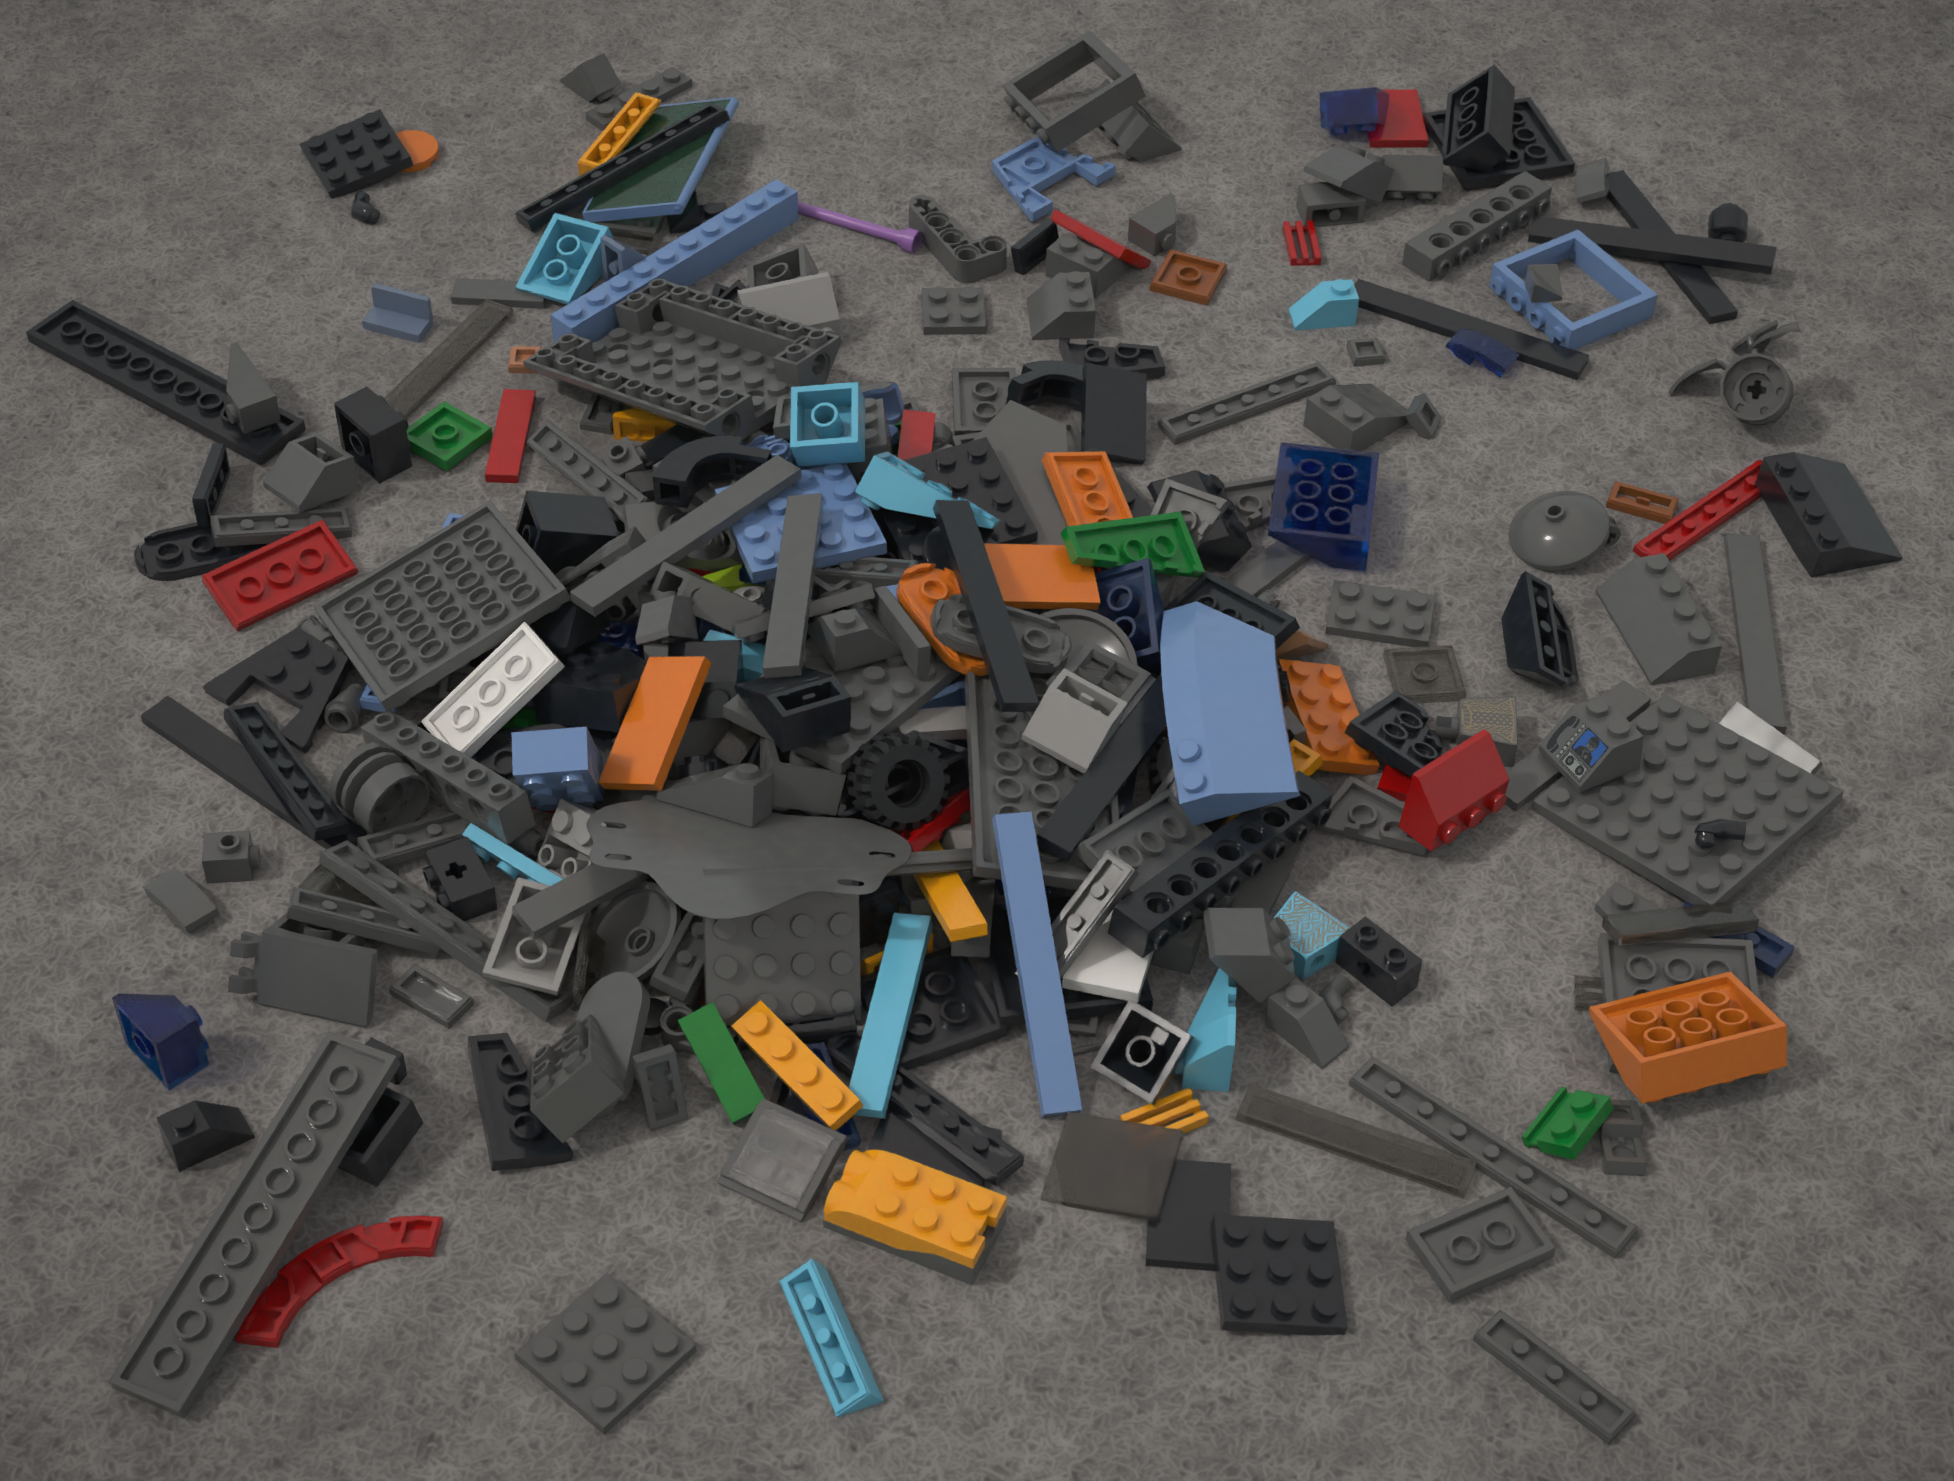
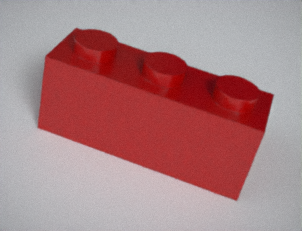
[1399,729,1510,852]

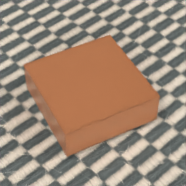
[508,346,543,373]

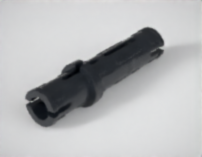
[739,1010,858,1051]

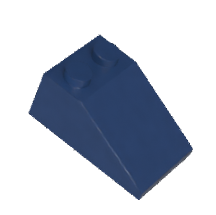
[1089,558,1165,674]

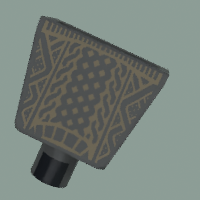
[1435,696,1518,767]

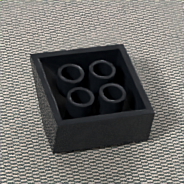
[533,642,647,733]

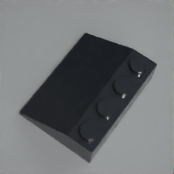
[1755,452,1902,577]

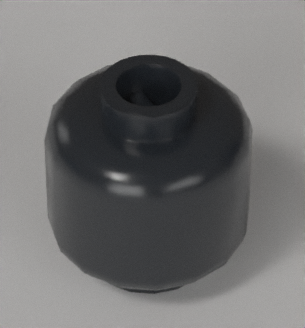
[1708,203,1748,242]

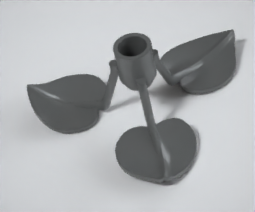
[1669,320,1800,399]

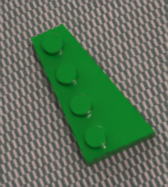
[1060,511,1205,578]

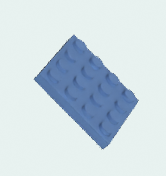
[714,463,887,583]

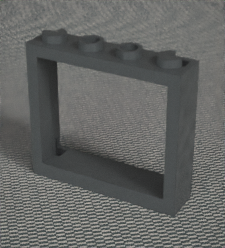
[1002,31,1146,152]

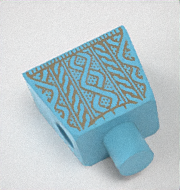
[1274,891,1349,980]

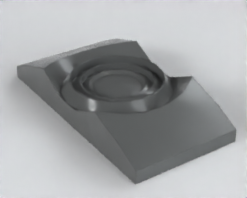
[622,502,747,572]

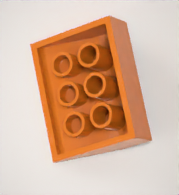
[1589,971,1787,1104]

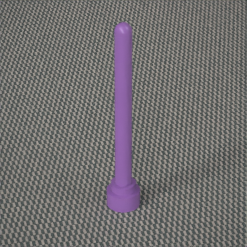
[798,201,923,254]

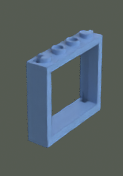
[1489,230,1658,350]

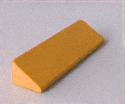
[577,92,661,176]

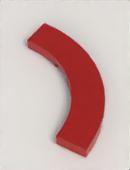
[235,1216,444,1348]

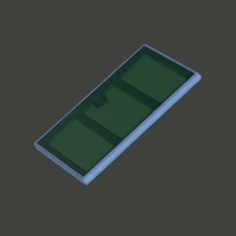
[582,97,739,222]

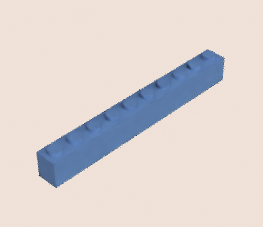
[551,179,799,343]

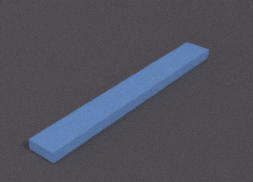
[992,812,1082,1118]

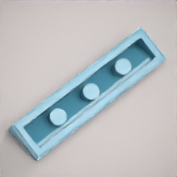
[779,1258,884,1417]

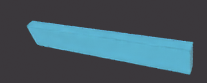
[849,913,933,1118]

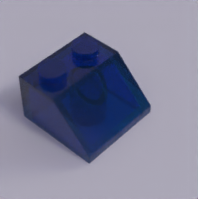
[1319,87,1389,135]
[112,994,209,1091]

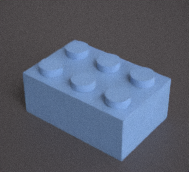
[511,726,605,811]

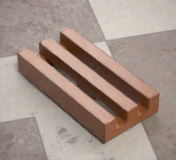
[1606,481,1679,524]

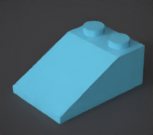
[515,213,614,304]

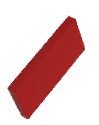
[202,519,358,631]

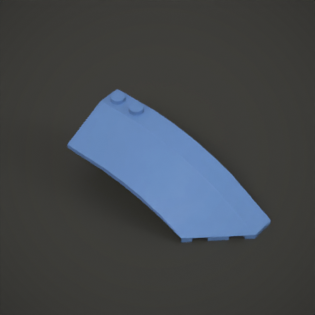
[1160,601,1300,826]

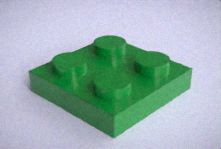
[407,401,493,471]

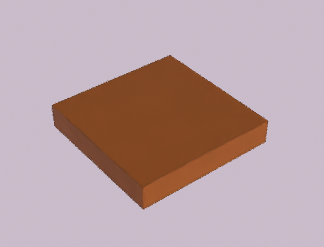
[1150,250,1227,306]

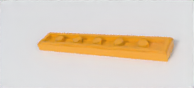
[889,828,988,942]

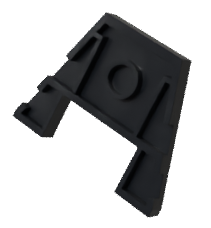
[203,627,352,753]

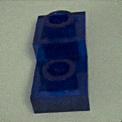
[1445,328,1519,377]

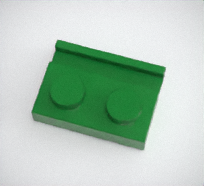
[1521,1086,1614,1160]

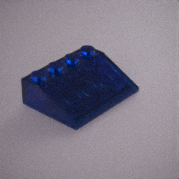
[1268,442,1379,571]

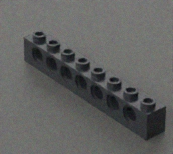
[1108,771,1334,958]

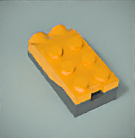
[823,1150,1007,1285]

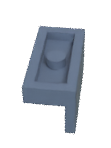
[362,284,434,343]

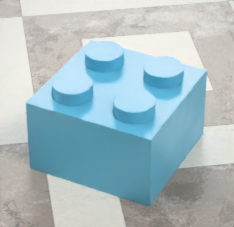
[790,382,865,467]

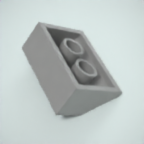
[737,272,840,336]

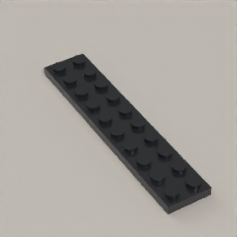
[26,300,306,465]

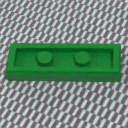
[678,1002,765,1125]

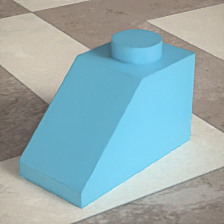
[1288,279,1359,330]

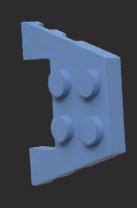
[992,138,1116,222]

